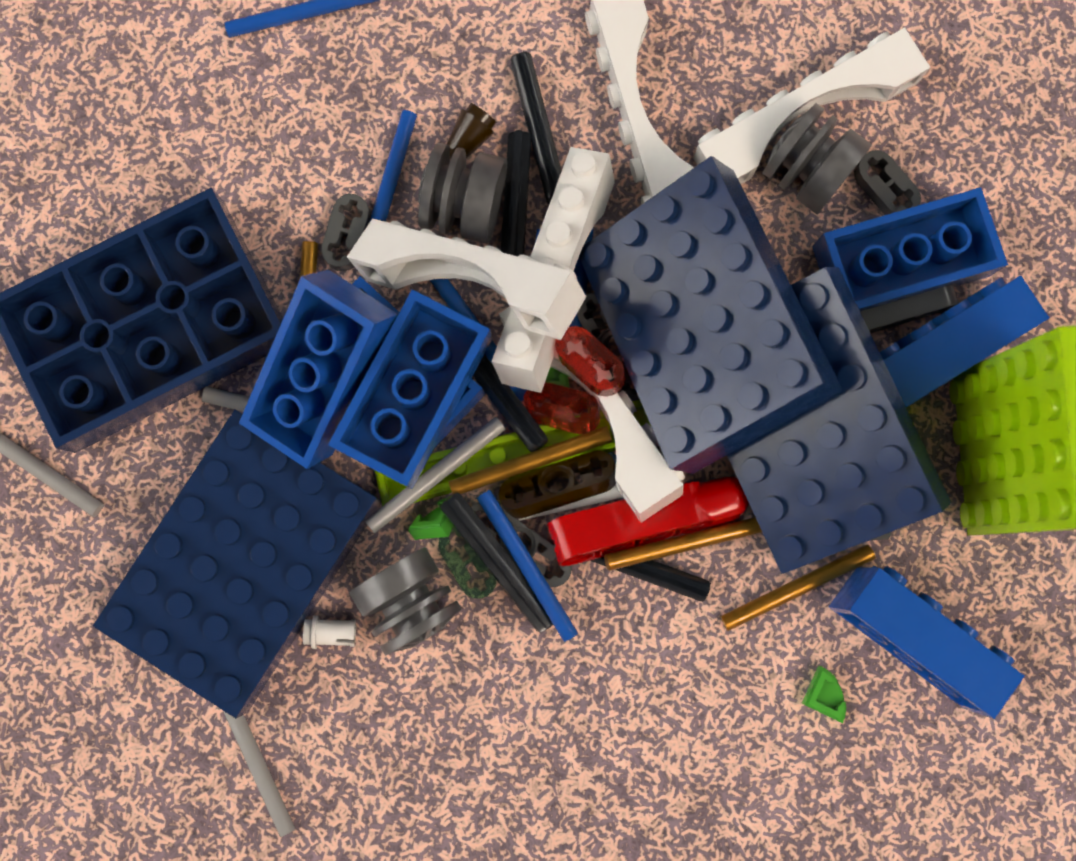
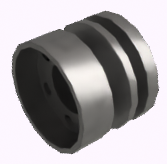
[763,103,872,215]
[418,143,507,244]
[349,547,462,656]

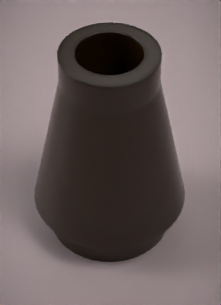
[447,103,497,159]

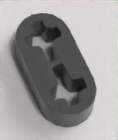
[854,150,921,215]
[321,194,371,271]

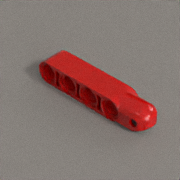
[547,476,749,566]

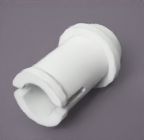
[303,615,356,649]

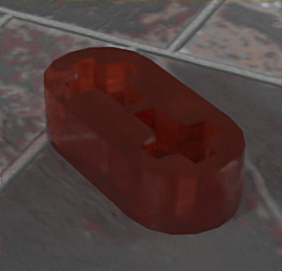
[555,326,625,397]
[523,382,601,434]

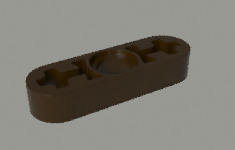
[498,451,616,519]

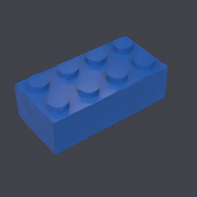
[812,187,1008,311]
[239,270,398,469]
[880,275,1050,407]
[328,289,492,490]
[828,566,1025,719]

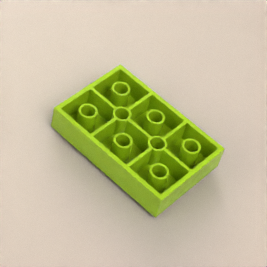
[949,326,1076,536]

